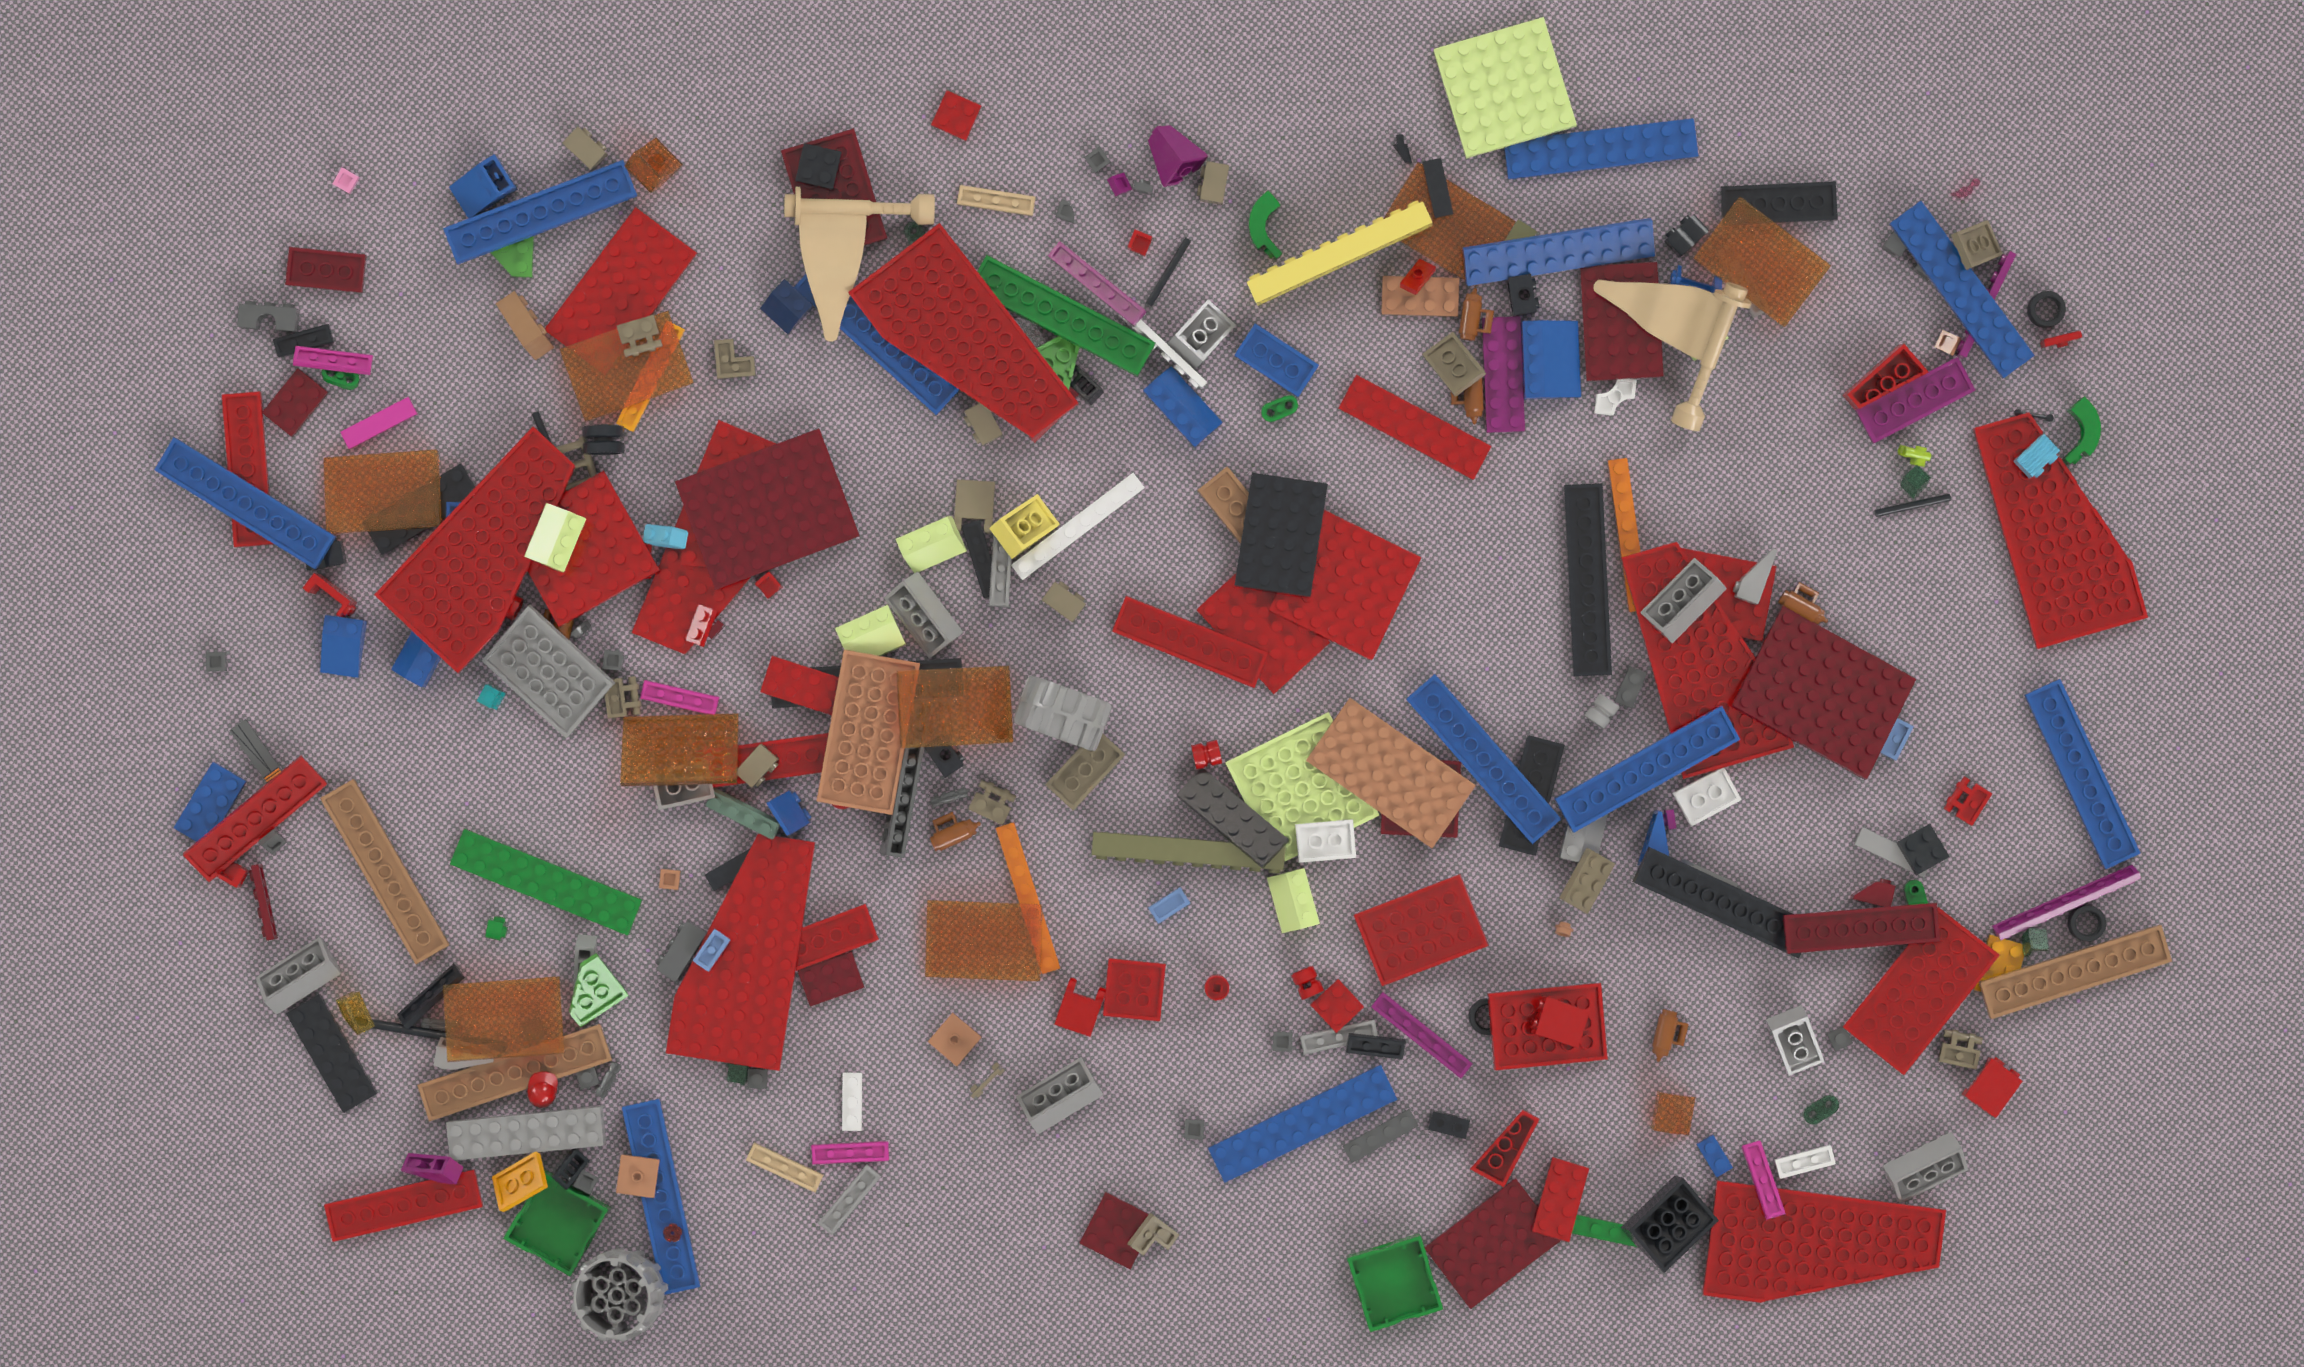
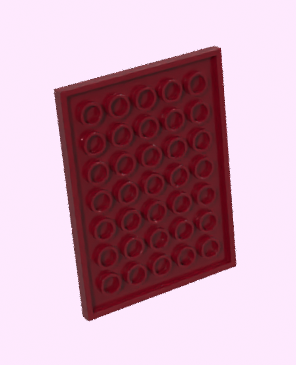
[675,428,860,590]
[1731,606,1916,780]

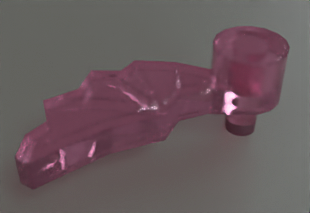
[1950,178,1980,199]

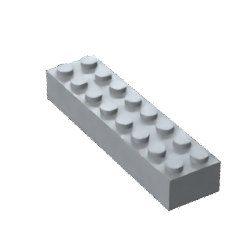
[446,1105,606,1160]

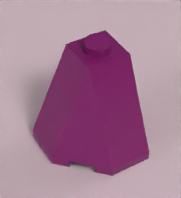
[1148,125,1208,187]

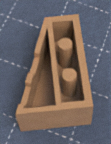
[496,291,554,360]

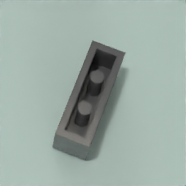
[656,920,707,982]

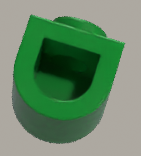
[485,916,508,941]

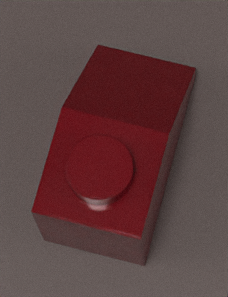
[1850,878,1896,907]

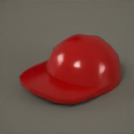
[527,1071,558,1108]

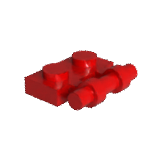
[1943,776,1992,826]

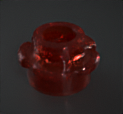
[663,1223,682,1242]

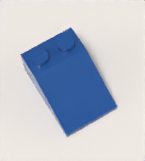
[320,615,367,678]
[766,790,811,836]
[1637,810,1669,866]

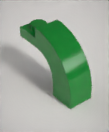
[1249,190,1282,260]
[2062,396,2101,465]

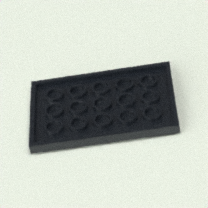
[1234,473,1328,598]

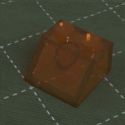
[624,137,683,193]
[1651,1091,1696,1135]

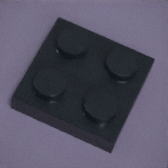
[795,143,842,190]
[1896,824,1950,876]

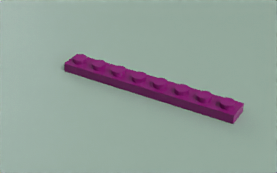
[1992,865,2141,940]

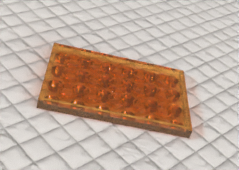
[1383,162,1516,287]
[1692,196,1831,327]
[559,311,694,422]
[324,449,441,534]
[896,666,1013,748]
[620,713,739,787]
[925,900,1043,981]
[443,976,564,1062]

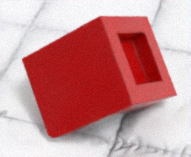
[1127,229,1152,257]
[754,571,783,599]
[217,862,249,888]

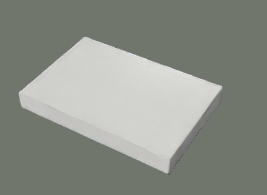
[1672,768,1741,827]
[1295,819,1356,863]

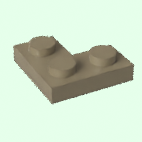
[714,339,756,379]
[1127,1213,1179,1256]

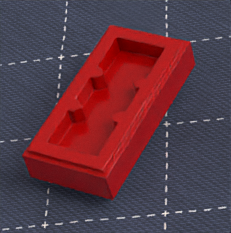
[1400,259,1436,295]
[2040,330,2082,349]

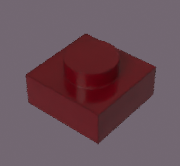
[708,620,726,640]

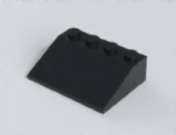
[1621,1176,1719,1273]

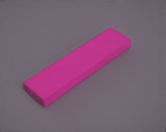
[293,346,373,375]
[340,397,418,449]
[640,680,720,716]
[1741,1140,1786,1220]
[811,1141,889,1164]

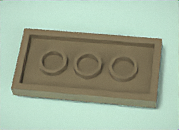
[1045,734,1125,811]

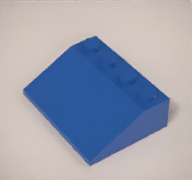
[1521,320,1581,400]

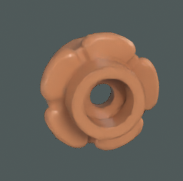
[1555,922,1574,937]

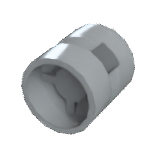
[1584,694,1620,729]

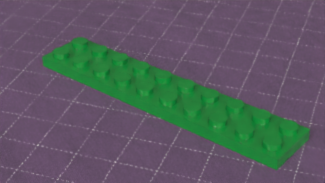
[977,255,1156,377]
[450,829,643,936]

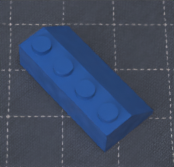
[1143,366,1223,449]
[391,631,441,688]

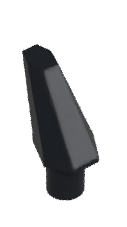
[1393,134,1412,164]

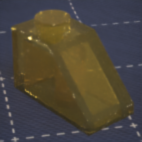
[335,991,375,1035]

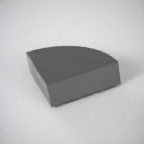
[1055,199,1074,224]
[571,620,591,639]

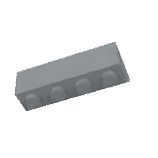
[1640,558,1727,643]
[884,571,964,659]
[1558,783,1608,862]
[255,937,341,1015]
[1016,1057,1104,1134]
[1883,1132,1969,1203]

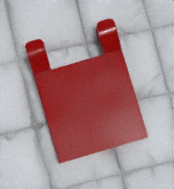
[1054,977,1106,1037]

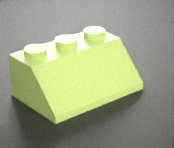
[524,503,586,572]
[896,516,967,573]
[835,605,906,656]
[1267,867,1320,933]

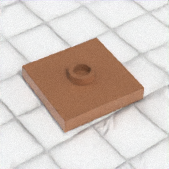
[928,1012,982,1066]
[616,1154,660,1198]

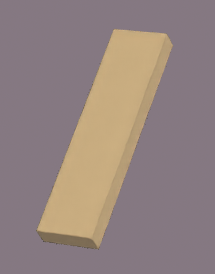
[957,185,1036,216]
[746,1142,824,1193]

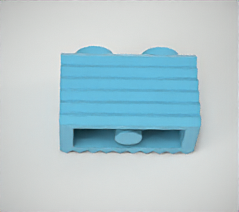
[2013,434,2060,478]
[643,524,688,549]

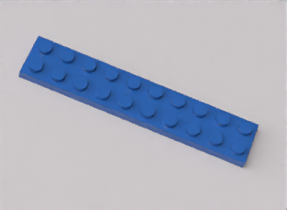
[1504,118,1699,180]
[443,160,637,265]
[1889,201,2035,379]
[1463,218,1655,286]
[794,274,959,416]
[154,437,336,569]
[1406,674,1561,844]
[2024,679,2141,869]
[1554,706,1740,833]
[1208,1064,1398,1183]
[622,1098,701,1295]

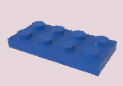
[1234,323,1319,397]
[174,762,247,842]

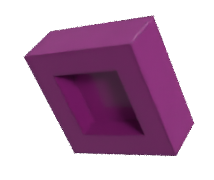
[1107,172,1132,197]
[1663,809,1676,829]

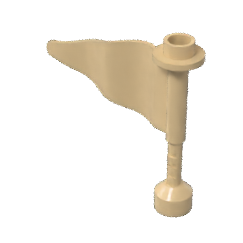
[784,187,935,342]
[1594,279,1752,431]

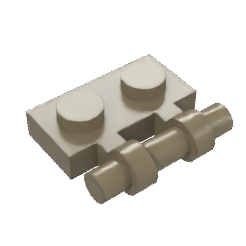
[617,315,663,357]
[605,676,642,719]
[968,780,1016,825]
[1938,1029,1983,1070]

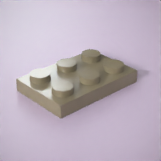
[1951,220,2003,270]
[1422,332,1486,397]
[1559,848,1615,914]

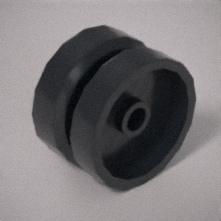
[582,424,625,455]

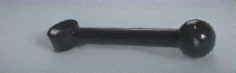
[2014,409,2054,422]

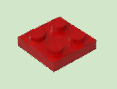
[931,90,982,141]
[1310,979,1364,1033]

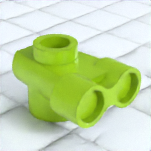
[1898,445,1931,467]

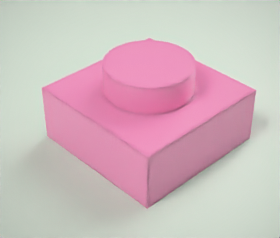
[332,168,360,194]

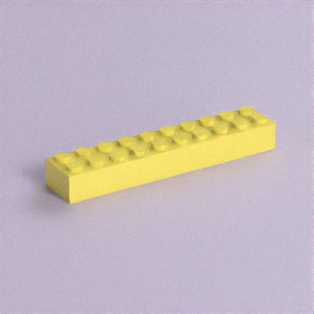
[1247,200,1432,306]

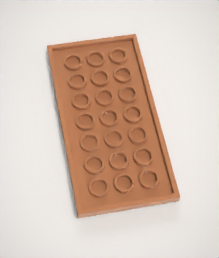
[816,650,920,815]
[1306,698,1476,848]

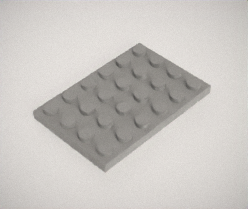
[482,605,615,738]

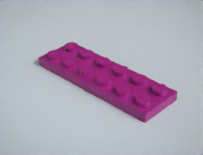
[1482,316,1525,433]
[1855,357,1976,444]

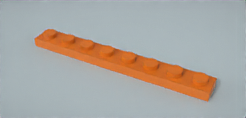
[1608,458,1640,612]
[996,822,1060,974]

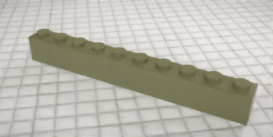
[1092,831,1286,873]

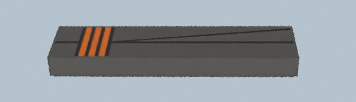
[229,719,283,783]

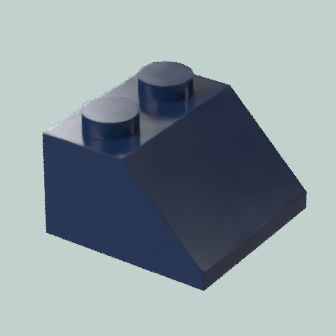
[760,279,814,335]

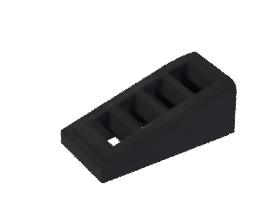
[1070,364,1104,405]
[552,1148,590,1190]

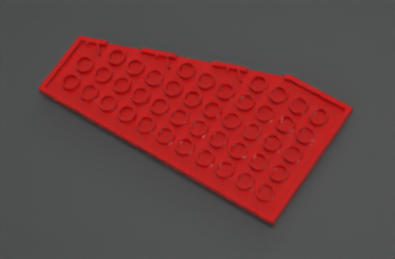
[848,223,1079,439]
[1973,412,2148,649]
[631,420,777,655]
[374,427,576,674]
[1621,542,1794,779]
[666,833,816,1071]
[1702,1180,1946,1303]

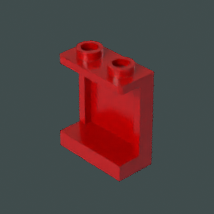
[302,573,357,618]
[1530,996,1590,1048]
[1962,1057,2023,1118]

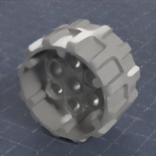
[1013,676,1112,751]
[570,1247,668,1342]

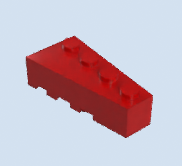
[1842,344,1929,410]
[1470,1109,1540,1187]

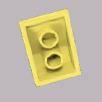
[989,494,1060,559]

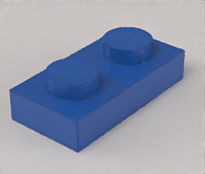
[1696,1134,1733,1177]

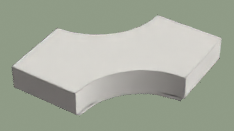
[1594,379,1637,416]

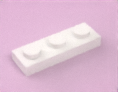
[842,1072,862,1131]
[1774,1145,1836,1179]

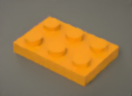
[1973,935,2027,992]
[492,1151,548,1212]

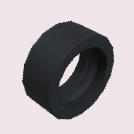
[2027,291,2066,328]
[2067,905,2107,942]
[1468,998,1491,1035]

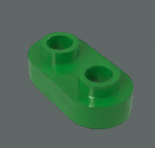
[322,369,359,390]
[1261,395,1298,422]
[1903,880,1928,905]

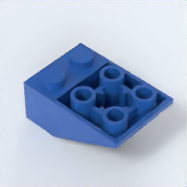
[449,154,518,219]

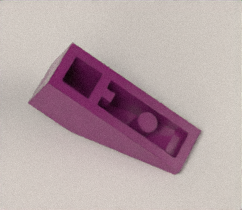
[401,1153,463,1184]

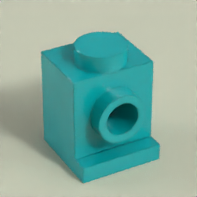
[477,684,506,710]

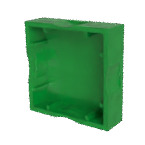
[503,1169,611,1276]
[1346,1233,1444,1332]

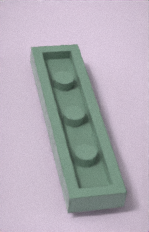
[706,788,780,839]

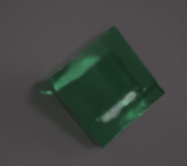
[1900,465,1931,499]
[2021,928,2049,957]
[727,1063,749,1085]

